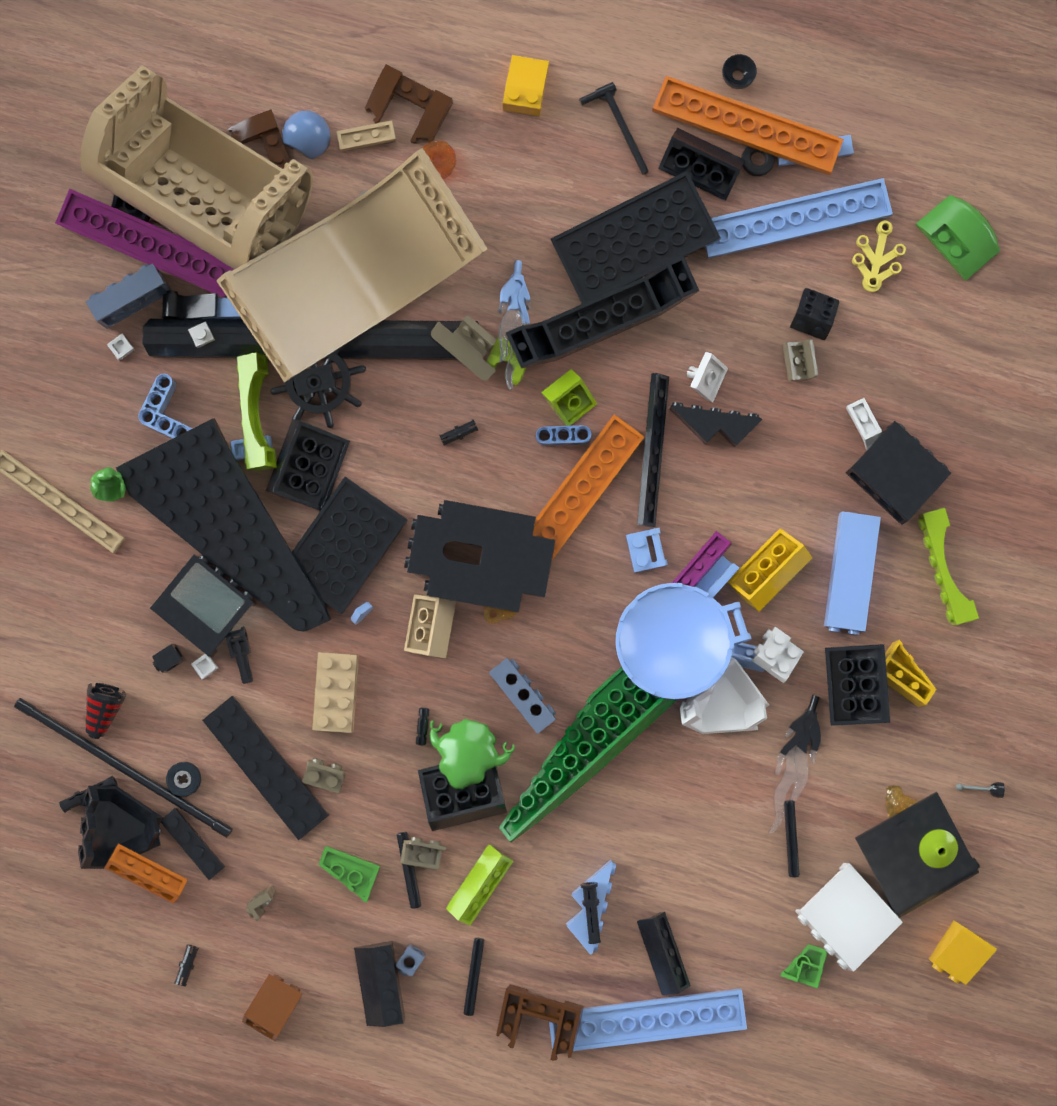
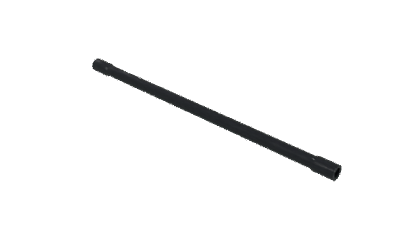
[14,698,233,838]

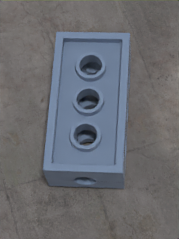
[489,658,556,734]

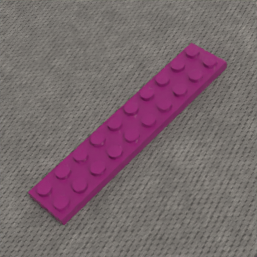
[55,188,234,298]

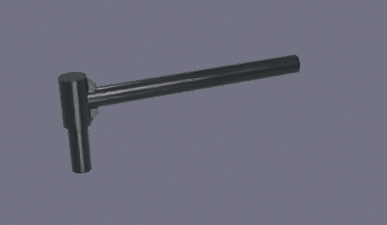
[579,82,649,175]

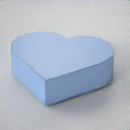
[351,602,373,625]

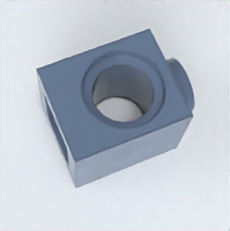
[395,943,426,977]

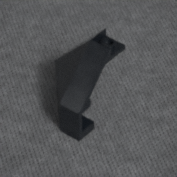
[78,785,163,869]

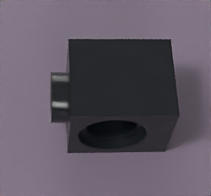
[152,644,185,673]

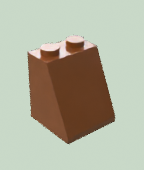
[242,974,302,1042]

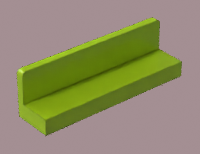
[446,845,514,926]

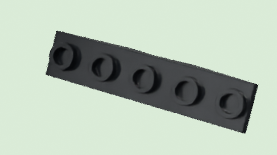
[669,402,763,447]

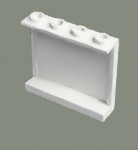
[795,863,903,971]

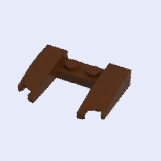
[365,64,453,144]
[228,109,290,169]
[496,984,584,1061]

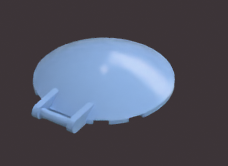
[616,583,752,699]

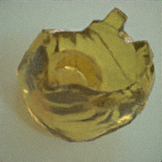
[885,785,916,818]

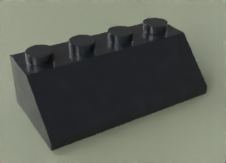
[658,128,745,201]
[354,941,405,1027]

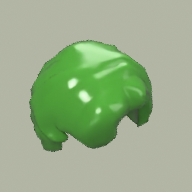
[90,467,126,502]

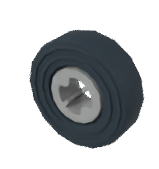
[166,762,201,797]

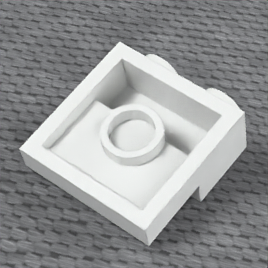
[752,627,804,683]

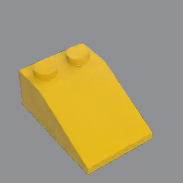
[503,55,549,117]

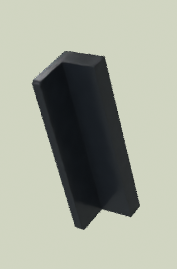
[637,912,691,995]

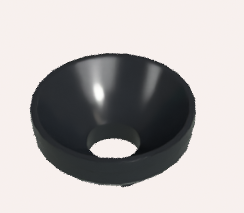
[722,54,757,89]

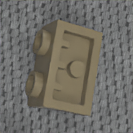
[302,758,347,793]
[246,885,276,921]

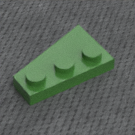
[319,845,381,903]

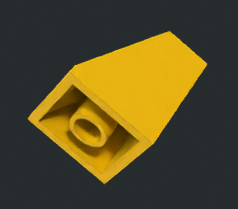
[929,920,997,985]

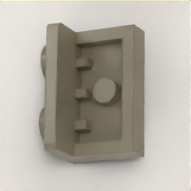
[783,339,818,381]
[400,837,446,870]

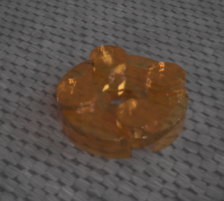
[422,141,456,179]

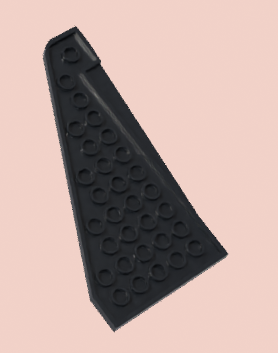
[116,418,332,632]

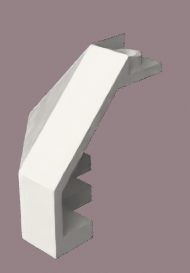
[680,657,769,734]

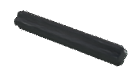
[784,800,800,878]
[397,832,422,909]
[463,937,484,1016]

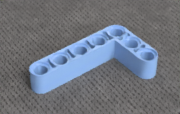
[138,374,193,439]

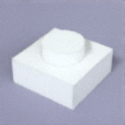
[188,321,215,348]

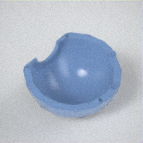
[282,111,331,159]

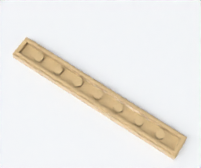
[0,450,126,554]

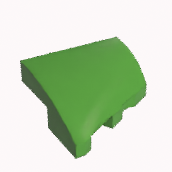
[781,944,828,988]

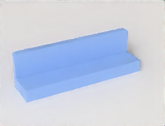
[696,555,739,598]

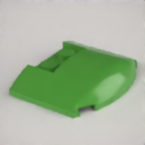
[915,195,1000,281]

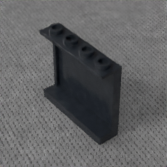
[845,421,951,525]

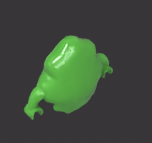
[430,719,515,789]

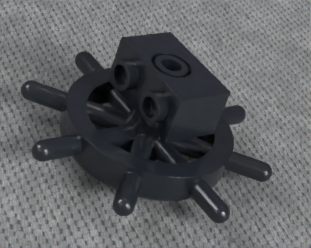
[270,347,366,428]

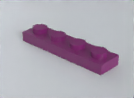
[672,531,732,587]

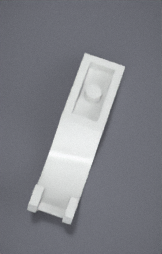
[846,398,882,451]

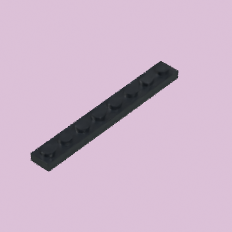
[637,373,669,527]

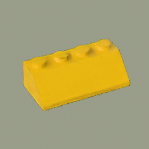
[727,528,813,612]

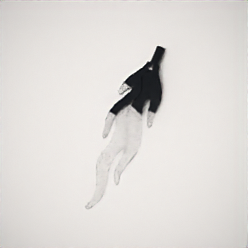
[769,695,821,834]

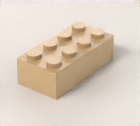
[312,652,359,733]

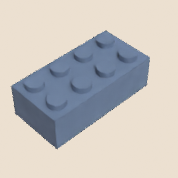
[85,263,171,329]

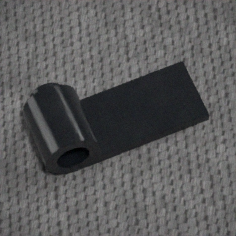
[162,290,218,319]

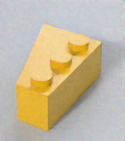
[885,639,937,708]

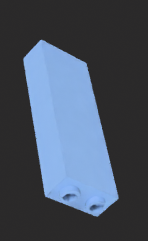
[824,511,881,635]

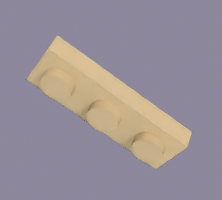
[336,121,396,152]

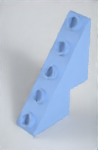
[566,860,616,955]

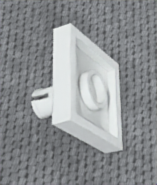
[687,352,728,402]

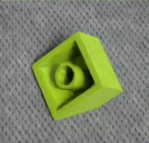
[541,369,597,426]

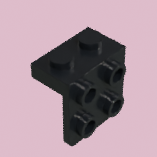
[790,288,839,341]

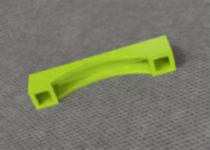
[237,353,277,472]
[917,508,979,625]

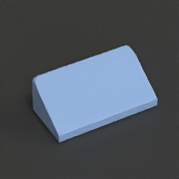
[732,643,764,672]

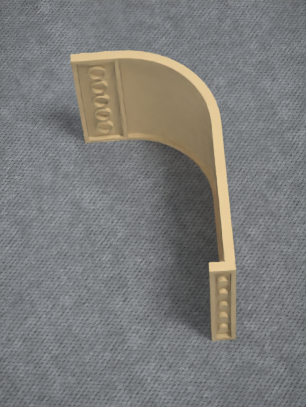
[217,148,487,382]

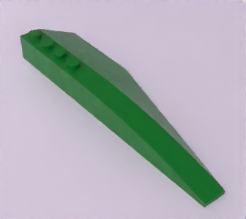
[499,666,678,843]

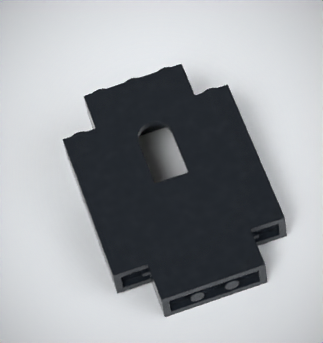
[404,500,555,612]

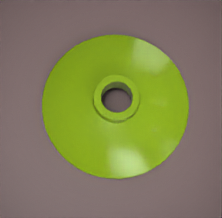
[919,829,958,868]

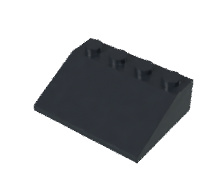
[266,419,350,511]
[825,644,890,726]
[418,765,507,831]

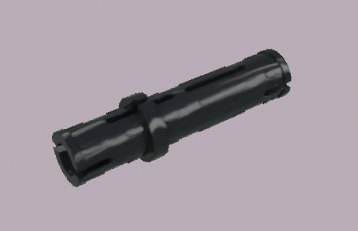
[59,776,118,813]

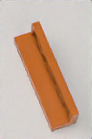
[104,844,188,904]

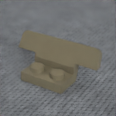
[431,315,497,380]

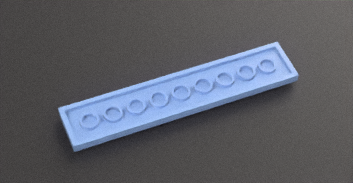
[705,178,893,259]
[549,988,747,1051]

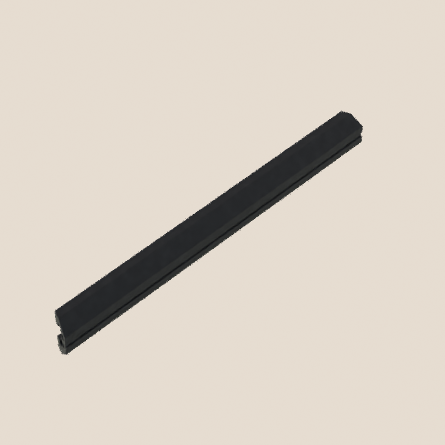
[142,318,479,360]

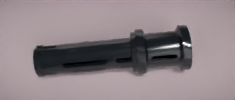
[580,882,601,944]

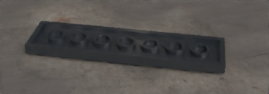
[202,696,329,840]

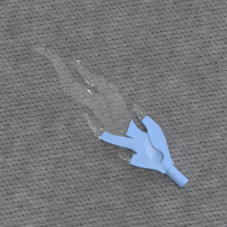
[498,260,531,390]

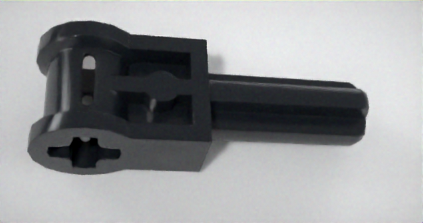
[225,626,253,684]

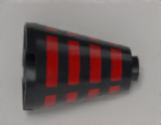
[85,683,127,739]

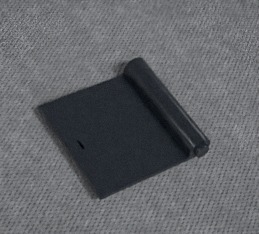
[855,792,980,918]

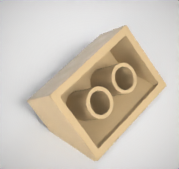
[404,594,456,658]

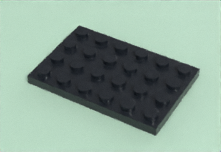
[292,477,408,614]

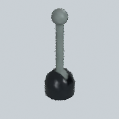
[956,782,1005,798]

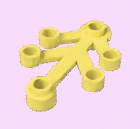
[852,220,906,292]

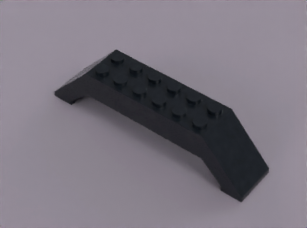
[506,255,699,369]

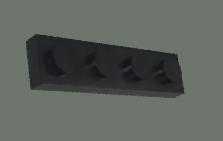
[161,808,225,880]

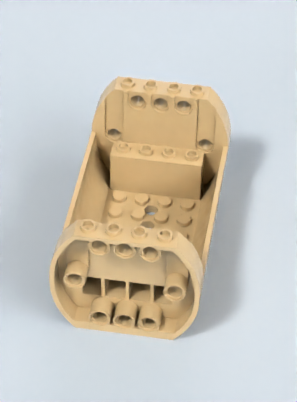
[80,65,313,269]

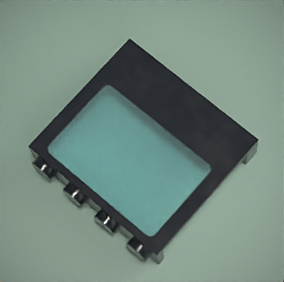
[150,554,257,657]

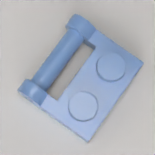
[626,528,668,573]

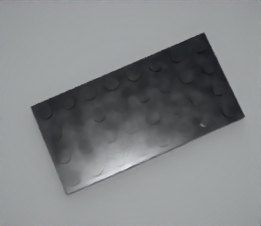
[551,171,721,304]

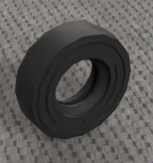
[741,146,775,177]

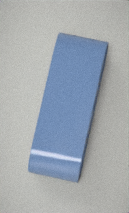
[536,425,591,446]

